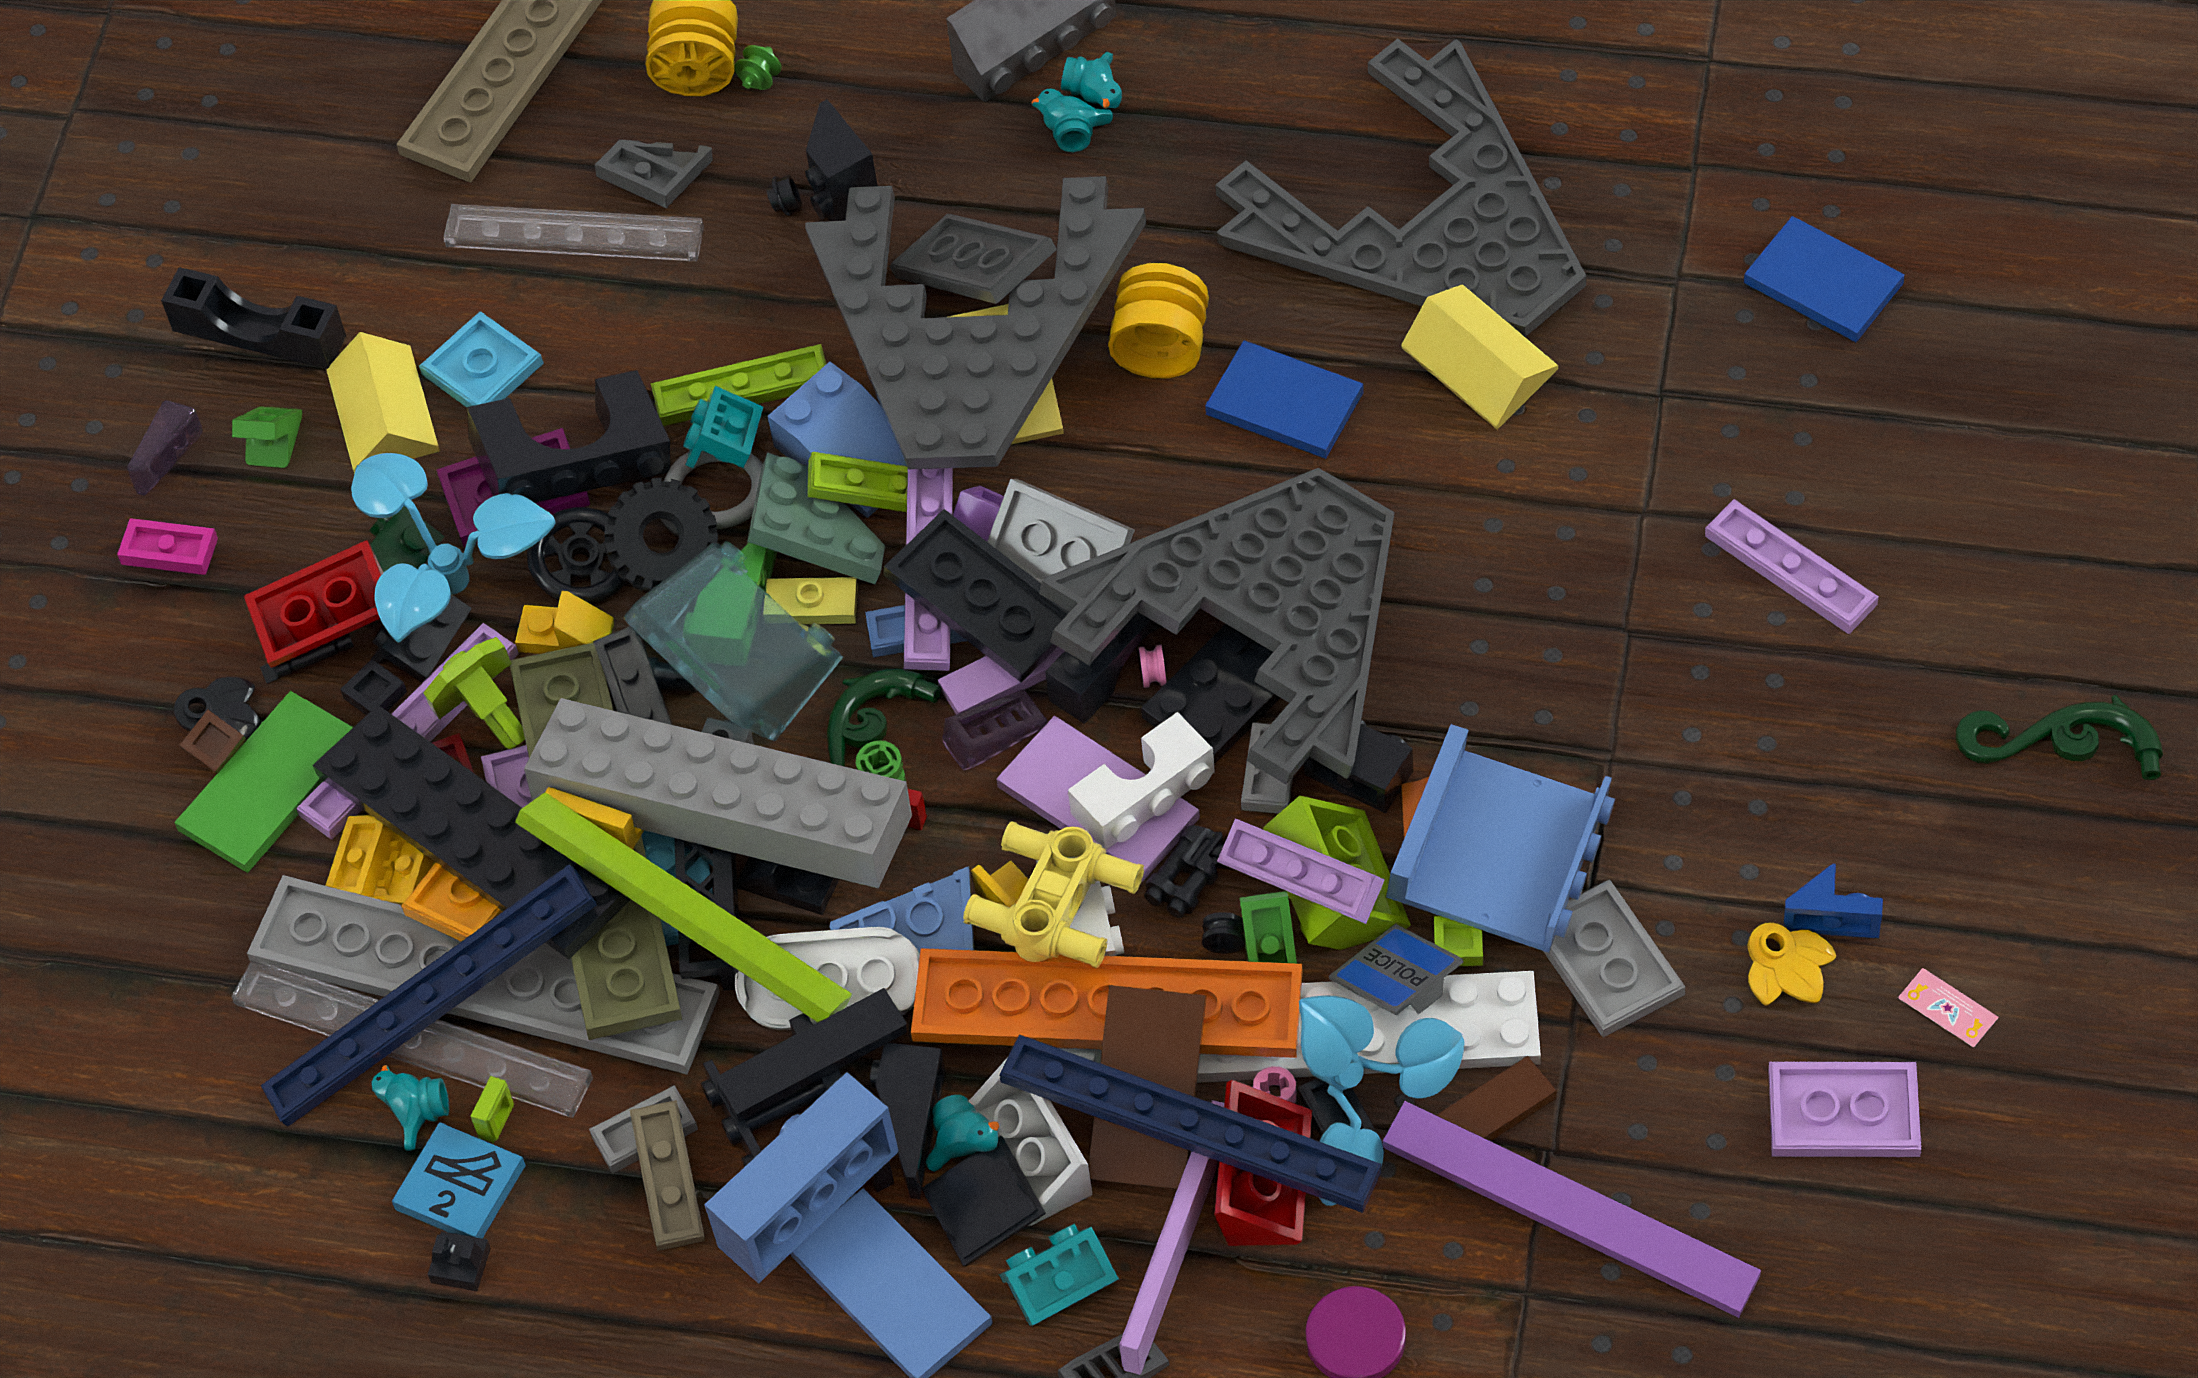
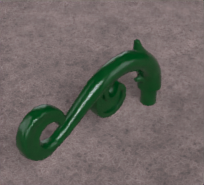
[827,669,942,767]
[1956,695,2163,780]

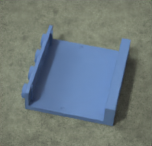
[1386,724,1615,953]

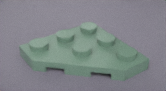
[747,453,885,584]

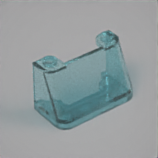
[624,541,843,741]

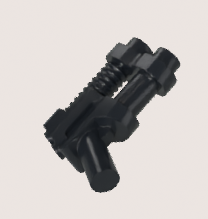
[1144,825,1224,918]

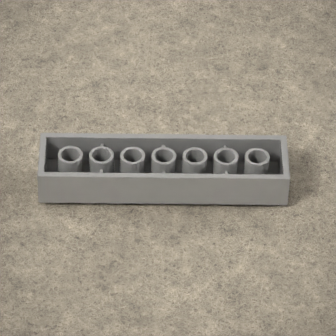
[524,698,912,888]

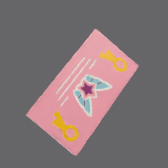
[1898,968,1999,1048]

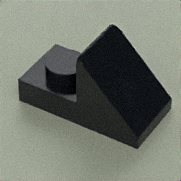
[736,856,840,915]

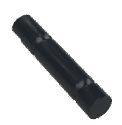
[260,634,354,683]

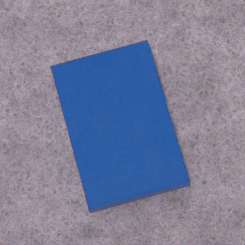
[1744,216,1905,342]
[1205,340,1364,459]

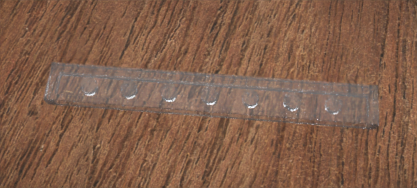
[231,959,593,1118]

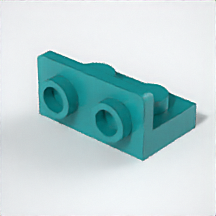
[683,386,763,468]
[999,1223,1119,1326]

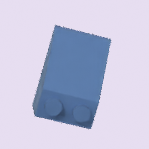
[767,362,907,518]

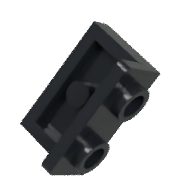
[371,594,472,683]

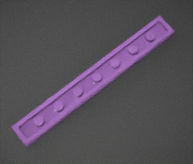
[1383,1101,1761,1318]

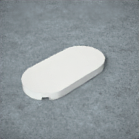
[735,927,920,1030]

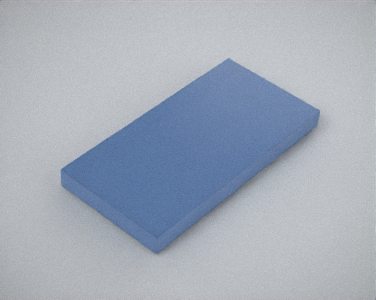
[791,1188,993,1378]

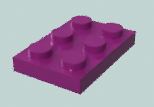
[436,428,590,547]

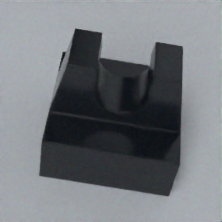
[427,1231,491,1291]

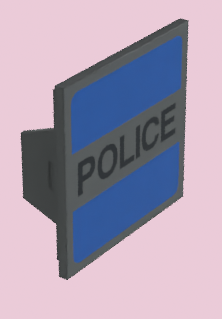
[1329,924,1463,1016]

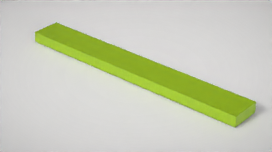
[515,792,852,1022]

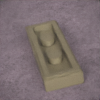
[629,1100,705,1251]

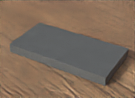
[889,213,1057,304]

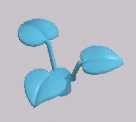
[351,453,556,643]
[1299,995,1464,1206]

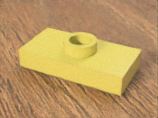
[764,577,858,625]

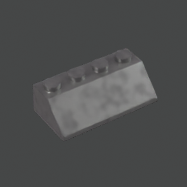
[946,0,1117,103]

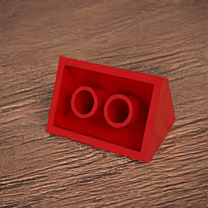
[244,540,384,668]
[1215,1079,1312,1246]

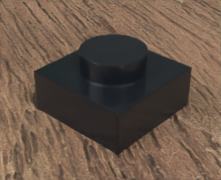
[340,659,407,715]

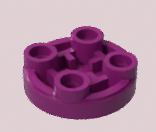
[1306,1286,1406,1378]

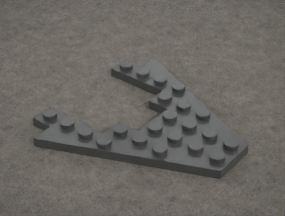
[1215,38,1586,337]
[805,176,1146,470]

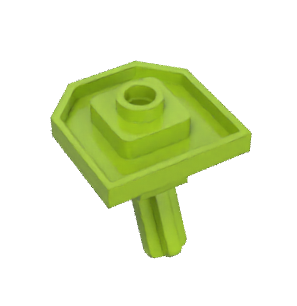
[423,637,525,750]

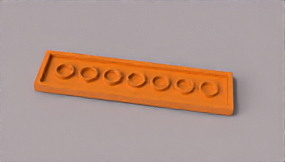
[911,948,1303,1058]

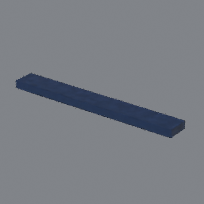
[261,864,597,1127]
[999,1034,1382,1213]

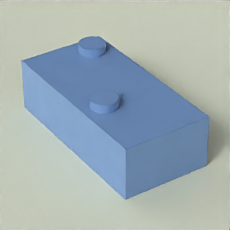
[704,1072,899,1284]

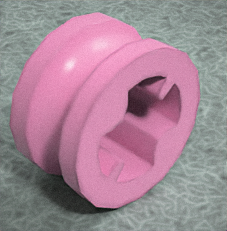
[1139,644,1166,688]
[1253,1066,1297,1103]

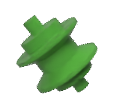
[734,45,781,90]

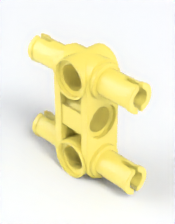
[963,821,1144,968]

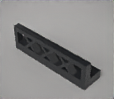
[674,838,739,991]

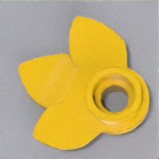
[1747,923,1836,1006]

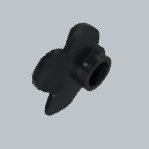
[174,677,261,740]

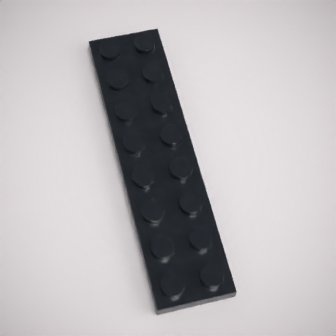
[312,705,631,960]

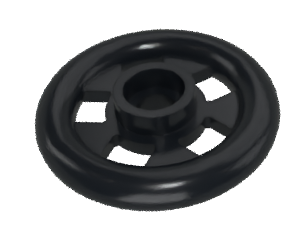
[527,507,627,604]

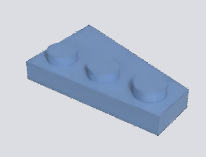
[830,866,975,953]

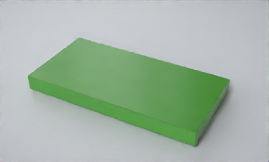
[174,691,353,873]

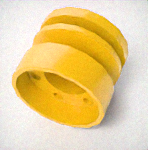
[645,0,738,96]
[1108,263,1209,378]

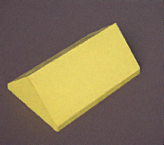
[1401,284,1559,430]
[326,332,440,474]

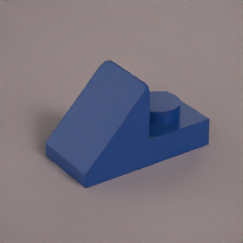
[1783,863,1883,938]

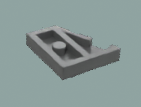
[595,139,713,208]

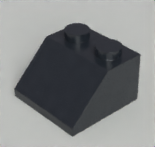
[805,99,878,221]

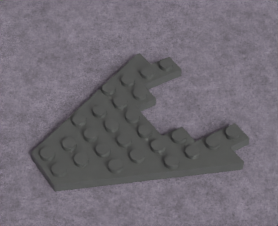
[1039,468,1395,784]

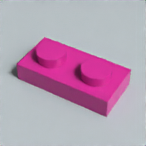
[117,518,218,575]

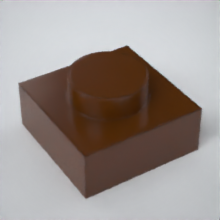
[179,709,246,775]

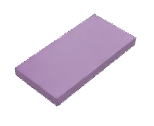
[996,715,1200,882]

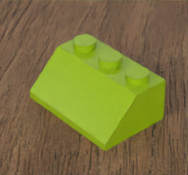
[1263,795,1411,950]

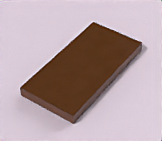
[1088,985,1207,1189]

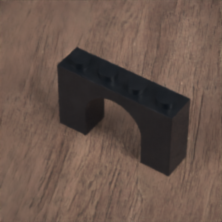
[467,370,670,503]

